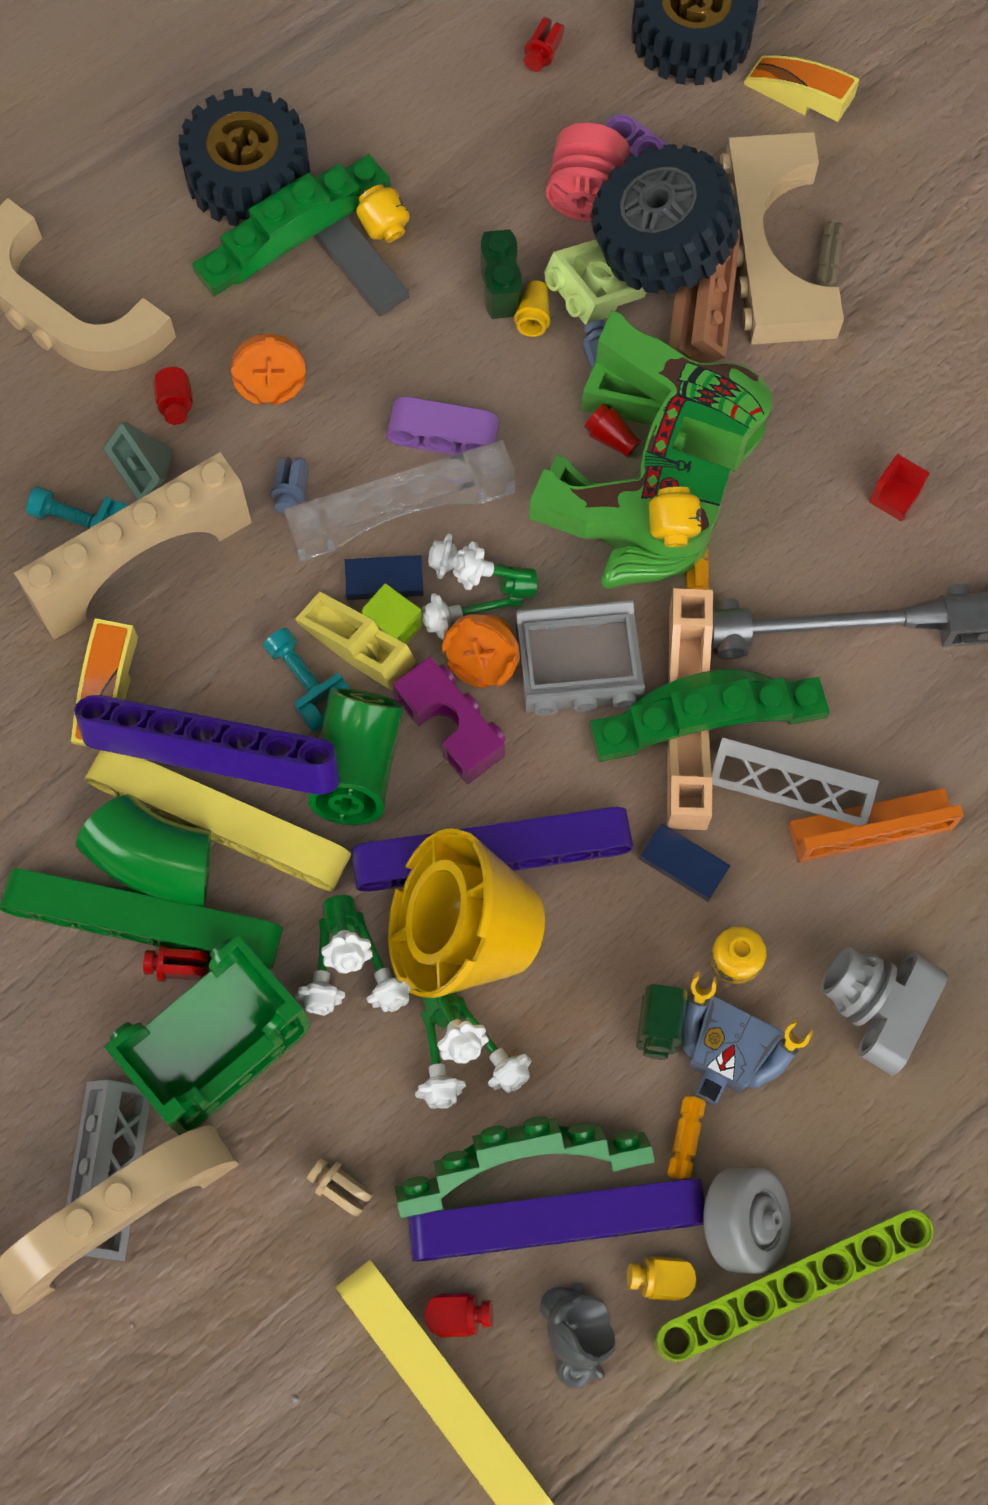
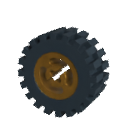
[631,0,758,85]
[178,88,310,226]

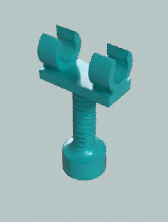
[26,486,128,529]
[263,627,350,732]

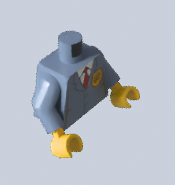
[682,971,813,1105]

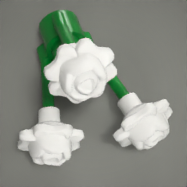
[422,533,537,640]
[295,895,410,1016]
[415,993,532,1109]

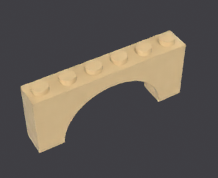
[720,132,844,344]
[14,452,252,640]

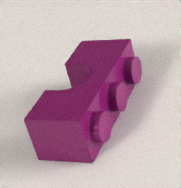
[393,657,506,785]

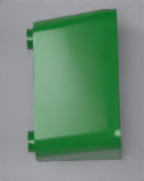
[104,935,311,1135]

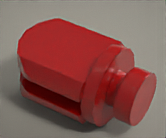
[523,17,564,72]
[153,367,193,425]
[143,945,209,982]
[424,1293,493,1337]

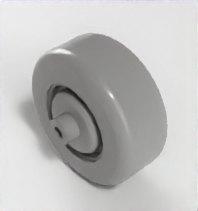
[703,1167,791,1274]

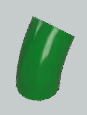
[308,687,404,826]
[76,794,211,907]

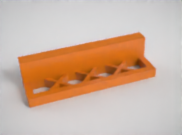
[788,788,964,863]

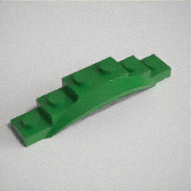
[192,154,391,297]
[589,669,830,762]
[395,1116,655,1219]

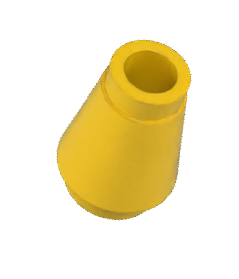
[514,281,550,337]

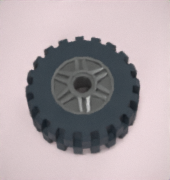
[591,144,741,294]

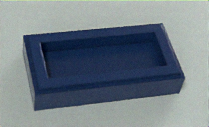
[345,555,424,600]
[639,823,730,902]

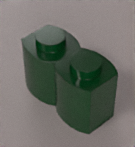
[481,229,522,319]
[636,984,688,1060]

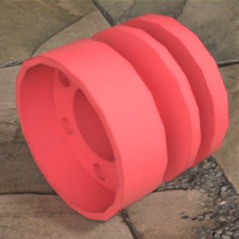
[546,122,630,221]

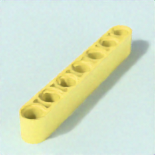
[85,750,351,892]
[335,1259,554,1505]

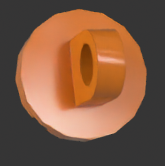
[230,333,306,405]
[442,614,520,688]

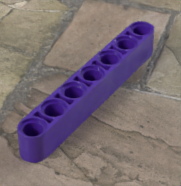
[74,695,340,795]
[351,807,634,892]
[408,1179,705,1262]

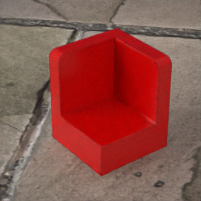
[869,453,929,521]

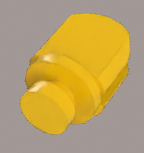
[627,1256,696,1301]

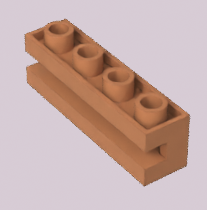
[669,230,741,363]

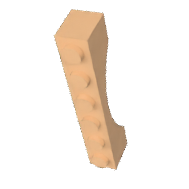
[667,588,713,830]

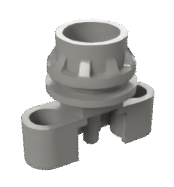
[820,947,948,1076]

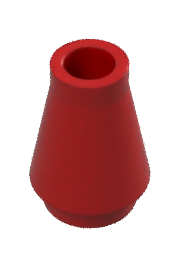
[584,404,641,458]

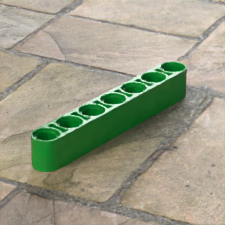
[0,868,283,969]

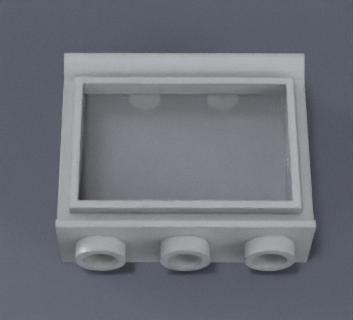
[516,600,645,716]

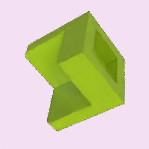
[362,583,423,644]

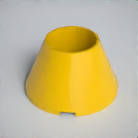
[388,828,545,998]

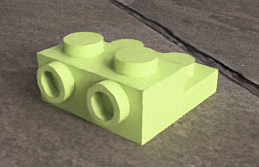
[544,239,647,325]

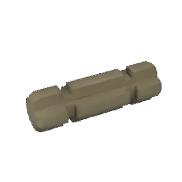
[815,221,844,287]

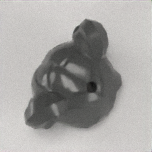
[540,1283,616,1389]

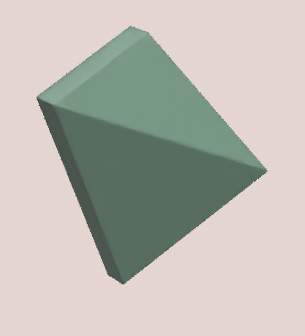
[104,422,174,500]

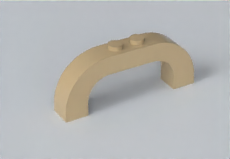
[0,198,176,371]
[0,1125,239,1315]

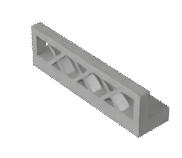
[712,737,879,826]
[66,1079,150,1261]

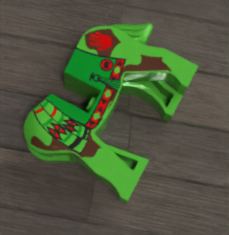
[529,310,773,590]

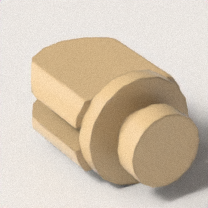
[306,1158,373,1217]

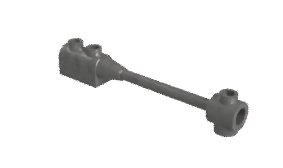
[711,584,988,660]

